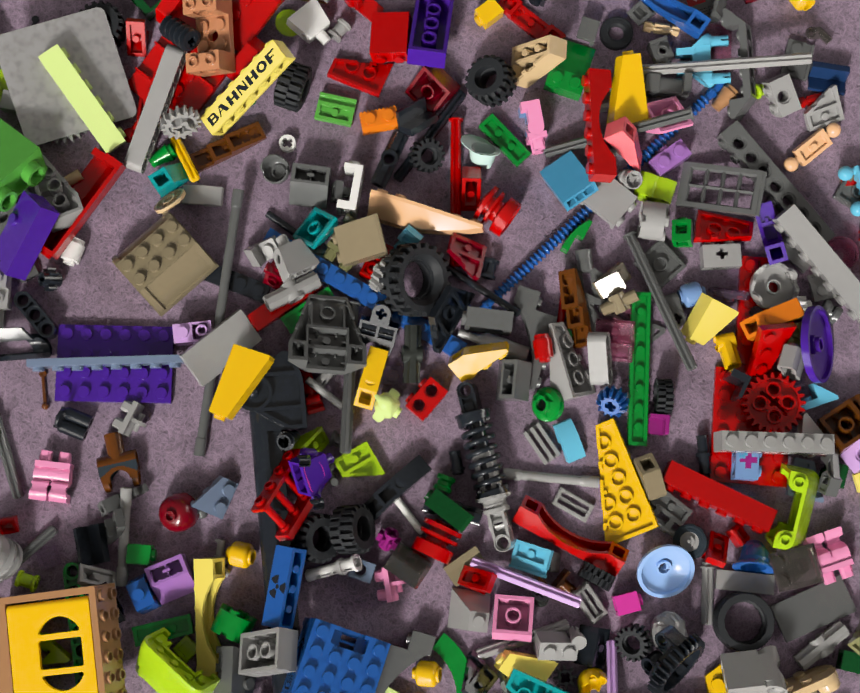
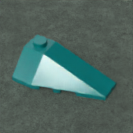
[505,668,571,693]

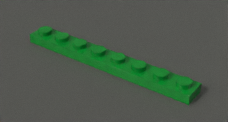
[627,292,651,446]

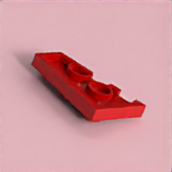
[327,58,393,98]
[693,210,754,242]
[746,322,797,377]

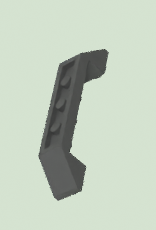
[721,8,757,122]

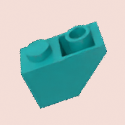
[148,162,190,198]

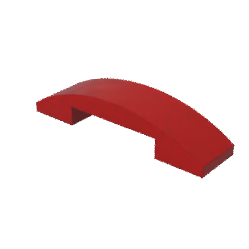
[498,0,566,39]

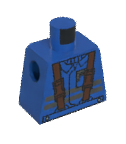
[125,573,162,615]

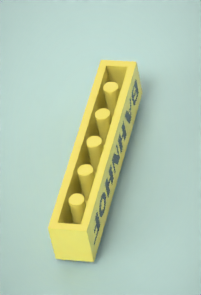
[201,39,296,136]

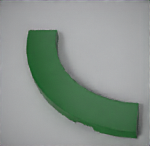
[433,632,467,693]

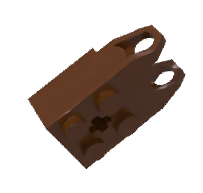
[816,394,860,456]

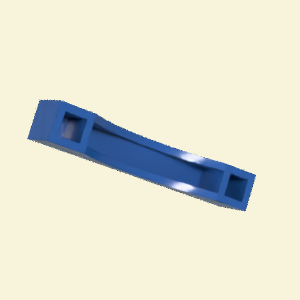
[639,0,711,41]

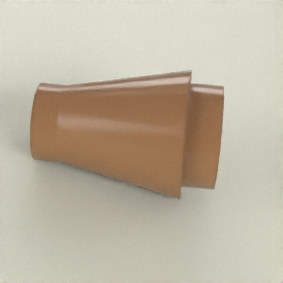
[711,84,739,112]

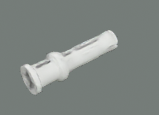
[305,554,362,582]

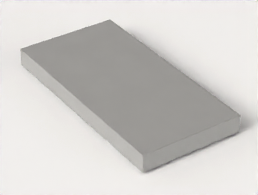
[179,309,262,387]

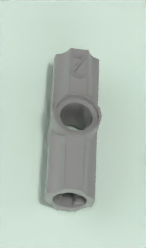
[263,271,322,312]
[793,621,850,670]

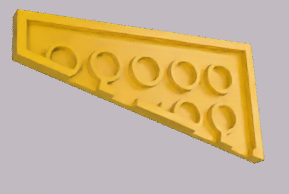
[595,418,659,543]

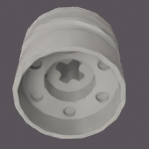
[0,534,23,581]

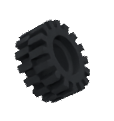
[408,138,445,173]
[653,379,674,414]
[577,561,616,592]
[614,623,654,662]

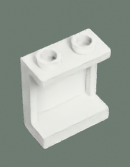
[336,161,364,218]

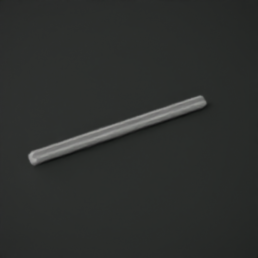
[642,53,812,76]

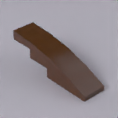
[189,121,267,173]
[558,268,592,349]

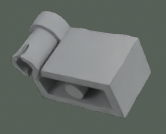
[533,626,587,661]

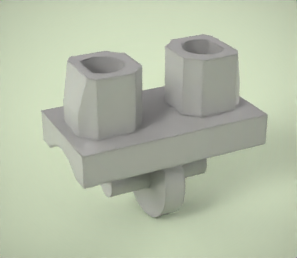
[112,400,147,437]

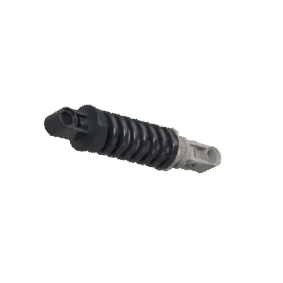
[455,382,515,552]

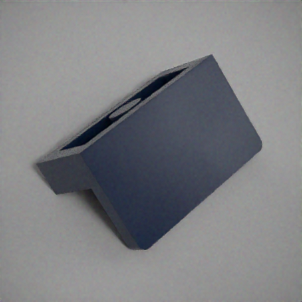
[807,61,850,96]

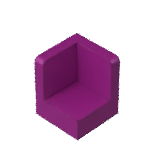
[647,414,670,436]

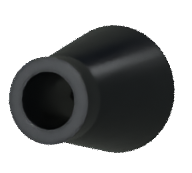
[276,430,300,451]

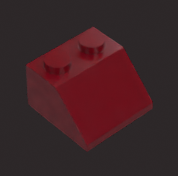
[405,66,461,113]

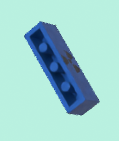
[261,545,307,629]

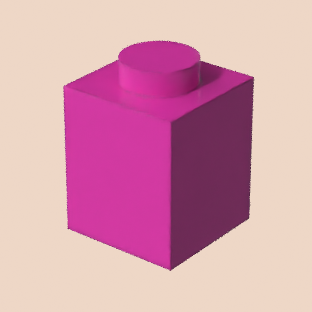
[611,590,643,616]

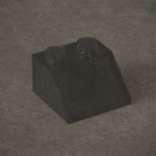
[769,543,824,592]

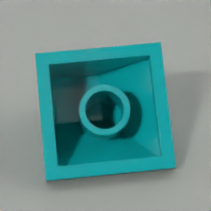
[292,207,339,249]

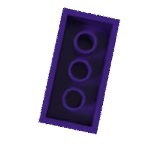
[407,0,454,69]
[0,190,60,280]

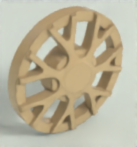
[154,188,186,214]

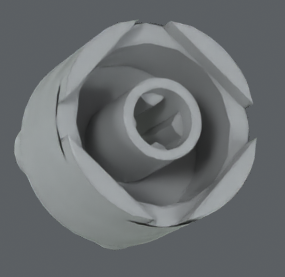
[637,201,669,241]

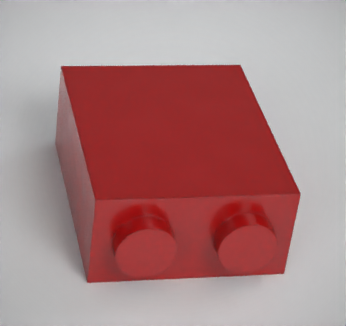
[369,11,412,64]

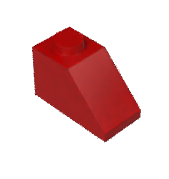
[461,166,481,211]

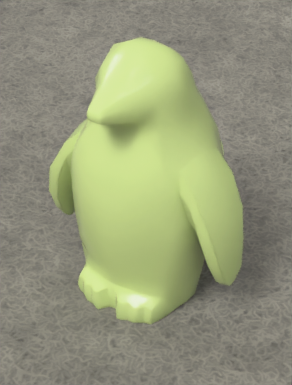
[372,388,403,423]

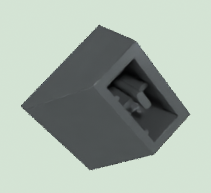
[289,162,332,210]
[496,359,532,401]

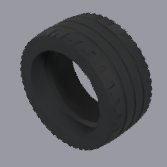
[712,592,775,652]

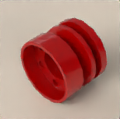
[473,186,522,237]
[411,517,462,565]

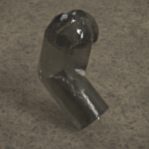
[805,27,833,45]

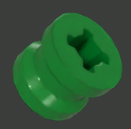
[433,473,456,494]

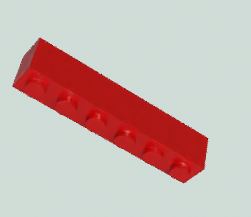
[662,460,778,534]

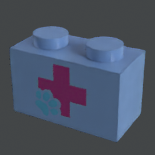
[731,453,762,481]

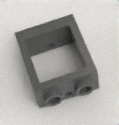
[461,306,514,336]

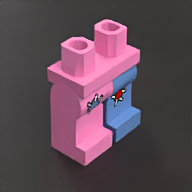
[518,99,548,155]

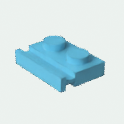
[509,539,554,578]

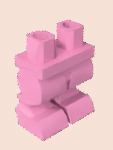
[28,450,74,504]
[803,526,854,585]

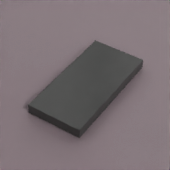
[770,575,857,643]

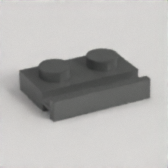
[780,38,815,82]

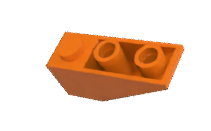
[740,297,805,342]

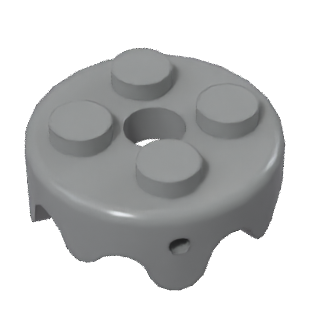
[749,262,800,310]

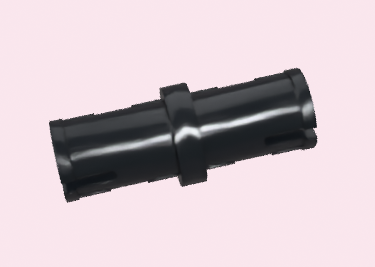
[696,435,712,474]

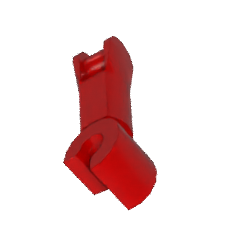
[299,368,326,415]

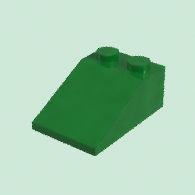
[543,39,596,101]

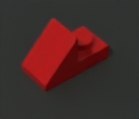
[126,18,149,57]
[701,530,729,568]
[457,565,498,595]

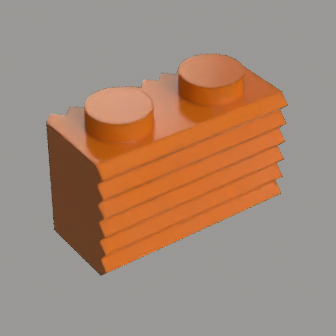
[359,105,398,136]

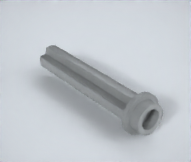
[700,562,716,625]

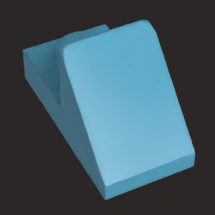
[801,383,839,410]

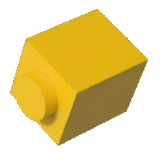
[474,0,504,30]

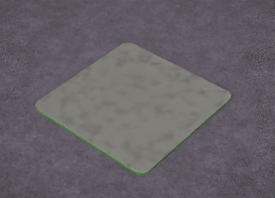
[0,7,137,145]

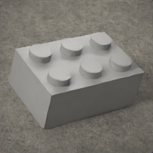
[238,627,298,677]

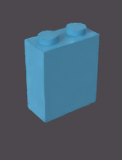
[540,150,599,212]

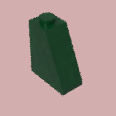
[424,488,474,533]

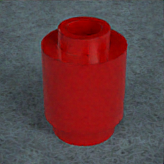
[532,333,554,363]

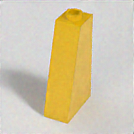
[606,50,649,125]
[209,344,275,422]

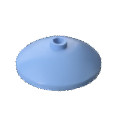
[637,544,695,598]

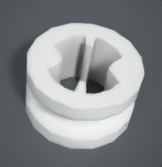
[279,134,296,153]

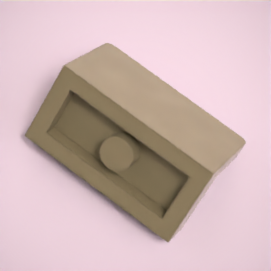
[443,546,484,587]

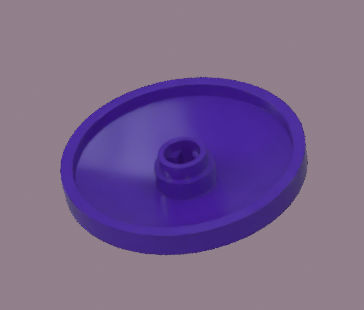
[800,305,834,383]

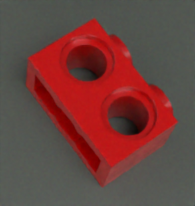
[405,376,448,422]

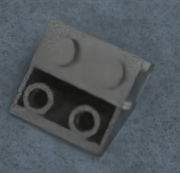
[383,541,434,589]

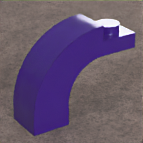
[756,200,788,265]

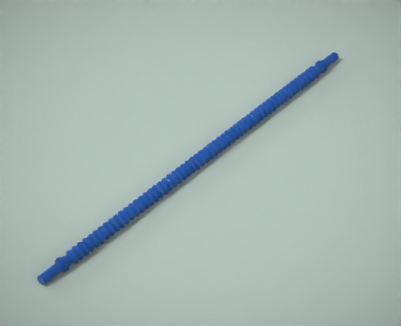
[480,77,727,309]

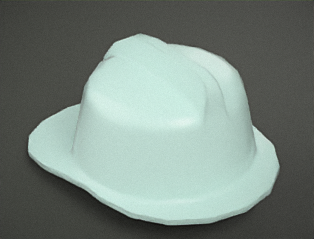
[460,134,501,169]

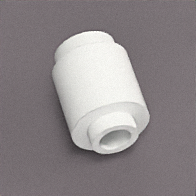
[61,237,85,266]

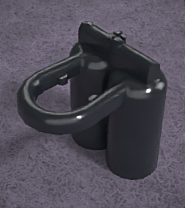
[53,407,94,441]

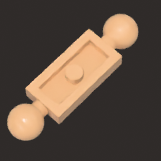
[783,123,841,172]

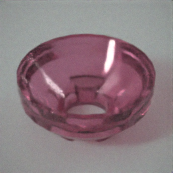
[827,236,859,268]

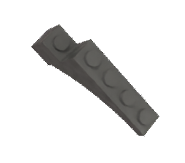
[513,285,557,392]
[375,629,436,693]

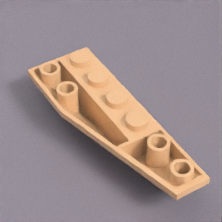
[367,189,484,235]

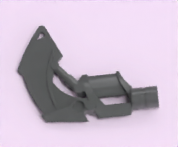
[575,249,666,355]

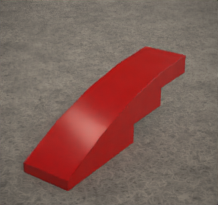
[247,285,323,332]

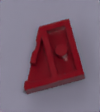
[447,233,487,281]

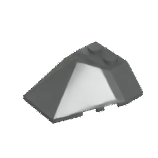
[288,294,367,375]

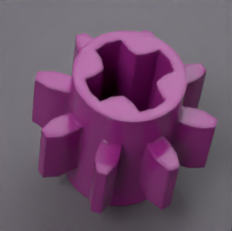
[375,527,401,551]

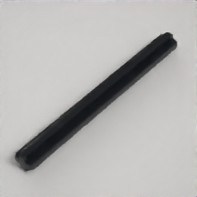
[394,90,466,182]

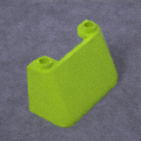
[764,463,819,550]
[135,627,220,693]

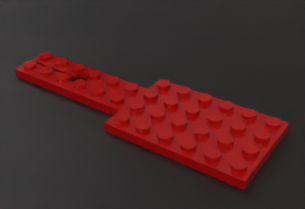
[709,256,792,487]

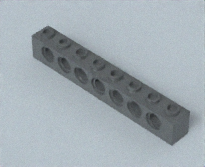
[716,120,836,242]

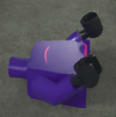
[288,448,335,510]

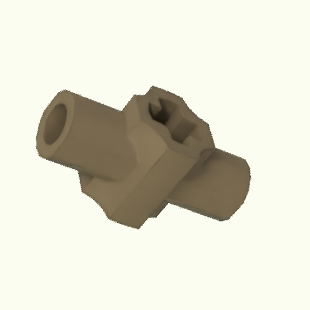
[599,289,640,316]

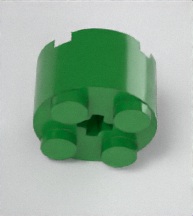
[210,603,257,644]

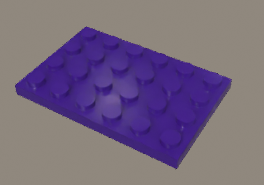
[55,324,174,404]

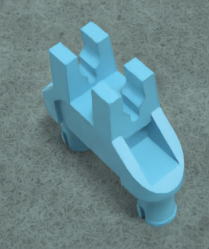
[675,33,731,88]

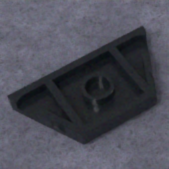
[428,285,475,354]

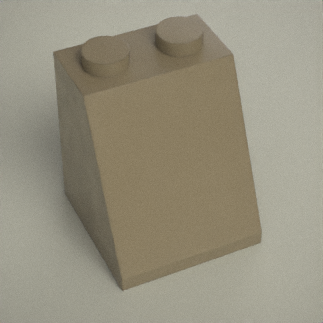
[331,213,388,267]

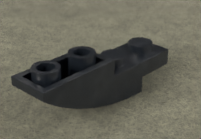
[364,455,432,521]

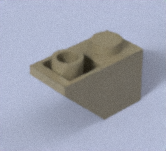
[633,452,667,502]

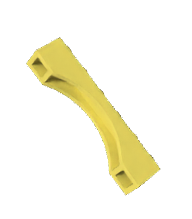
[193,557,225,677]

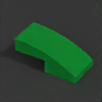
[560,220,593,254]

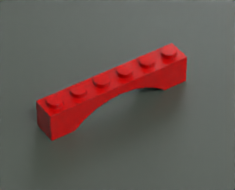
[581,68,617,183]
[512,495,629,577]

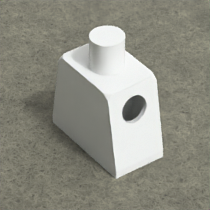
[286,0,331,46]

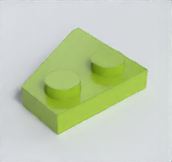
[334,441,385,478]

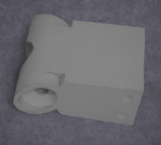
[720,645,788,693]

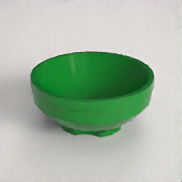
[531,387,564,422]

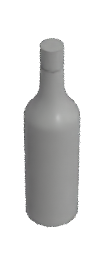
[458,329,530,361]

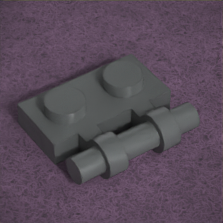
[650,491,693,537]

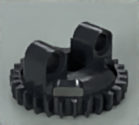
[641,625,705,693]

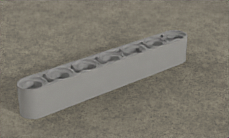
[124,44,188,174]

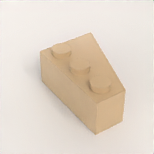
[511,34,567,88]

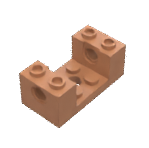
[182,0,236,77]

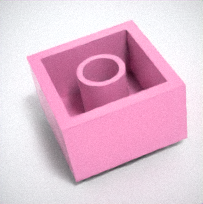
[492,594,534,642]

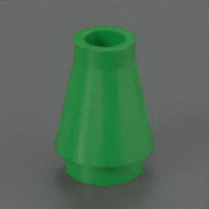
[150,143,178,168]

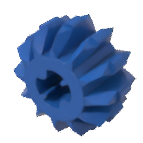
[596,385,630,419]

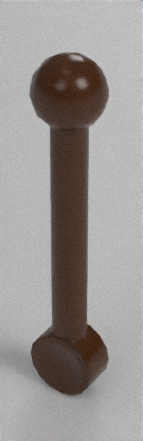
[39,371,49,410]

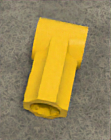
[713,332,742,370]

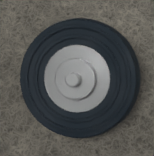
[673,524,709,559]

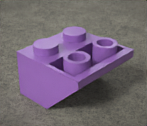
[144,553,194,605]

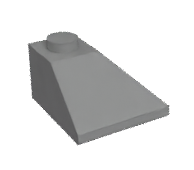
[447,588,491,633]

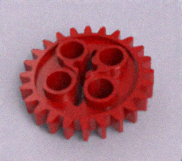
[741,372,806,433]

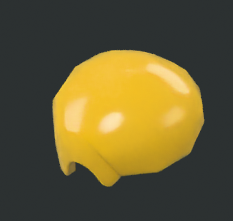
[577,668,607,693]

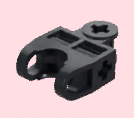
[358,300,400,360]

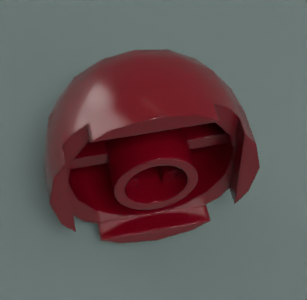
[159,492,199,532]

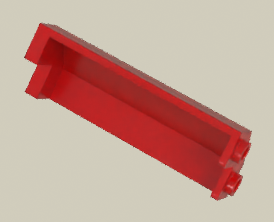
[40,147,126,260]

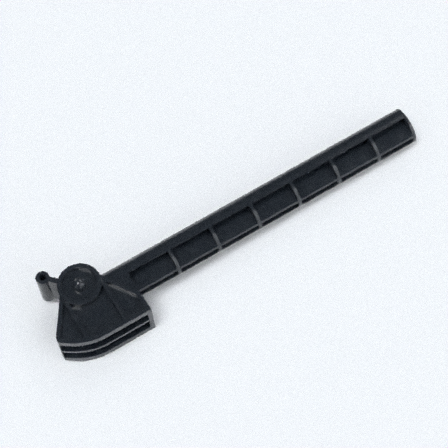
[222,351,307,693]

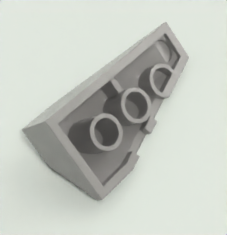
[34,155,84,233]
[549,322,596,402]

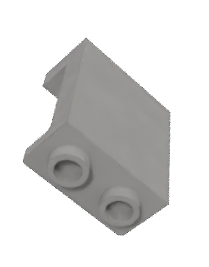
[579,179,638,229]

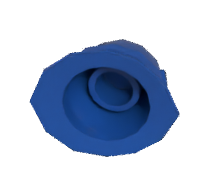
[732,540,774,574]

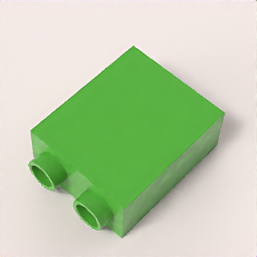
[0,118,48,212]

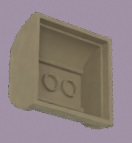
[111,211,219,317]

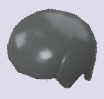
[260,154,290,184]

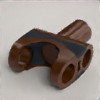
[96,432,141,493]

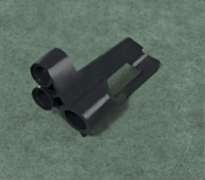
[0,327,52,361]

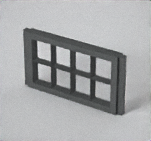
[676,161,767,217]

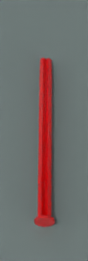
[448,117,463,267]

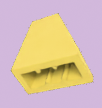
[681,293,739,346]
[494,649,558,682]

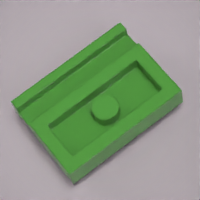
[314,92,357,127]

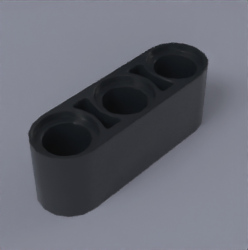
[13,291,58,340]

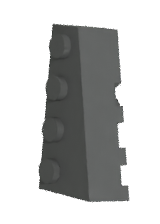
[214,646,256,693]

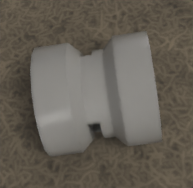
[617,169,643,189]

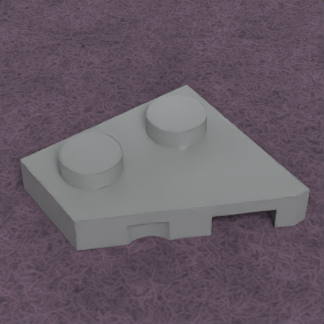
[803,84,845,132]

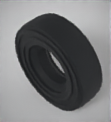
[599,16,633,51]

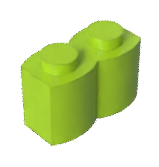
[633,171,677,205]

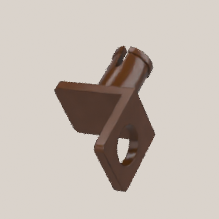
[534,568,577,593]

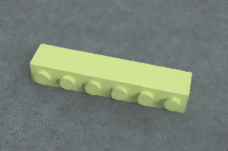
[38,44,126,154]

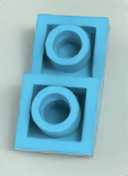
[553,418,586,463]

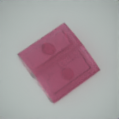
[596,319,635,363]

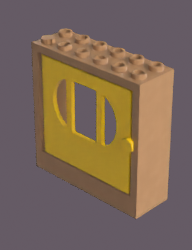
[0,583,127,693]

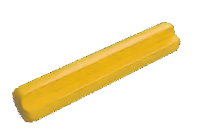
[170,136,200,183]

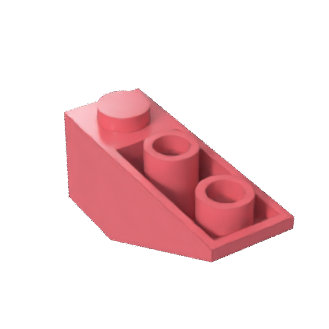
[604,116,642,172]

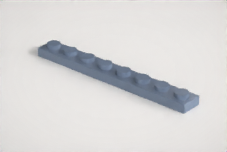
[26,354,185,372]

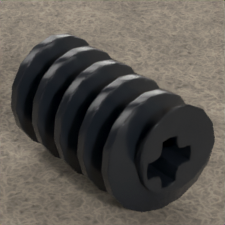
[159,15,201,51]

